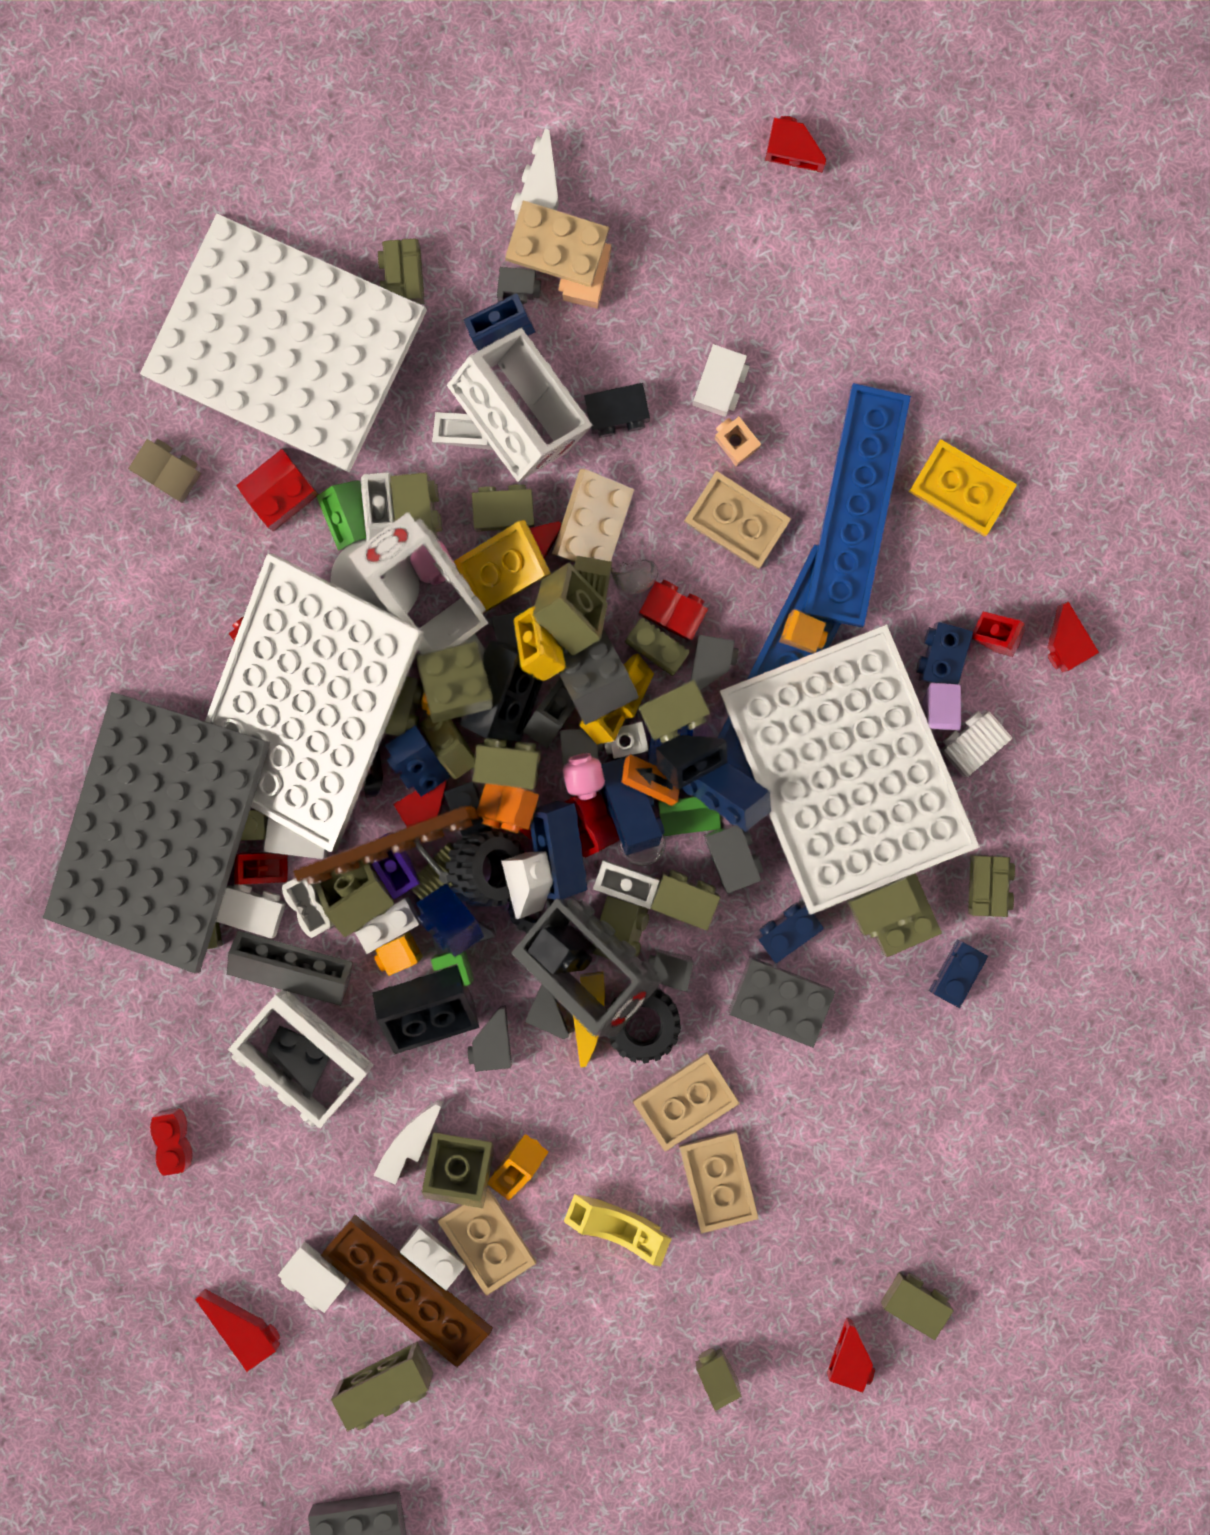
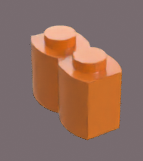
[477,783,539,833]

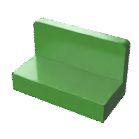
[316,480,366,551]
[658,797,721,836]
[431,947,474,986]

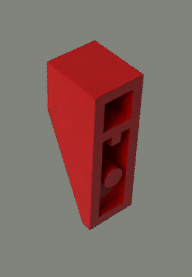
[195,1289,281,1372]

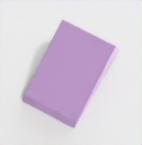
[923,683,961,730]

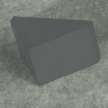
[525,984,570,1039]

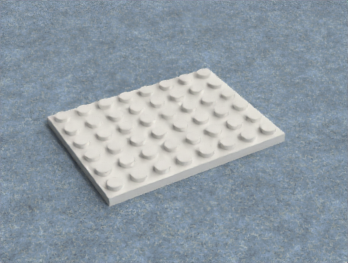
[140,213,427,472]
[205,554,424,852]
[719,625,979,915]

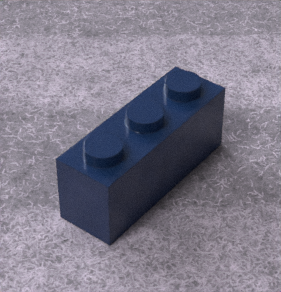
[601,756,665,856]
[682,763,771,832]
[530,801,588,900]

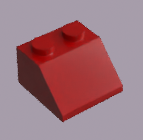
[236,449,318,532]

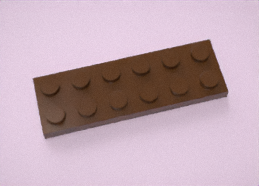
[293,806,479,885]
[320,1214,493,1368]

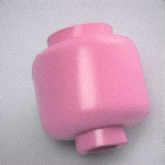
[410,541,454,585]
[562,753,605,800]

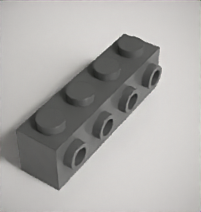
[226,931,353,1006]

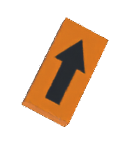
[622,754,679,806]

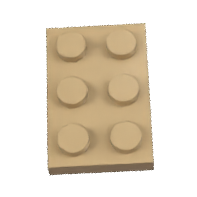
[505,200,609,287]
[552,469,634,563]
[684,471,791,570]
[633,1052,740,1152]
[679,1131,759,1233]
[438,1187,536,1296]

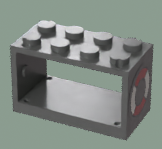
[511,898,662,1036]

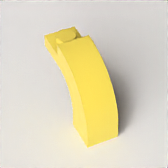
[564,1194,672,1267]

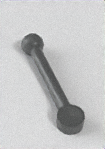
[415,840,451,884]

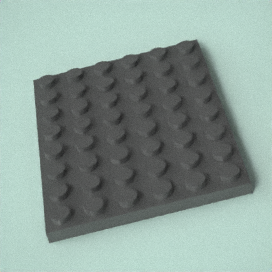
[43,692,270,974]

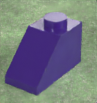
[371,832,420,900]

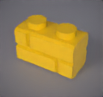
[514,606,565,681]

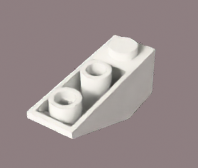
[511,129,559,221]

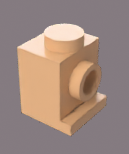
[714,417,761,467]

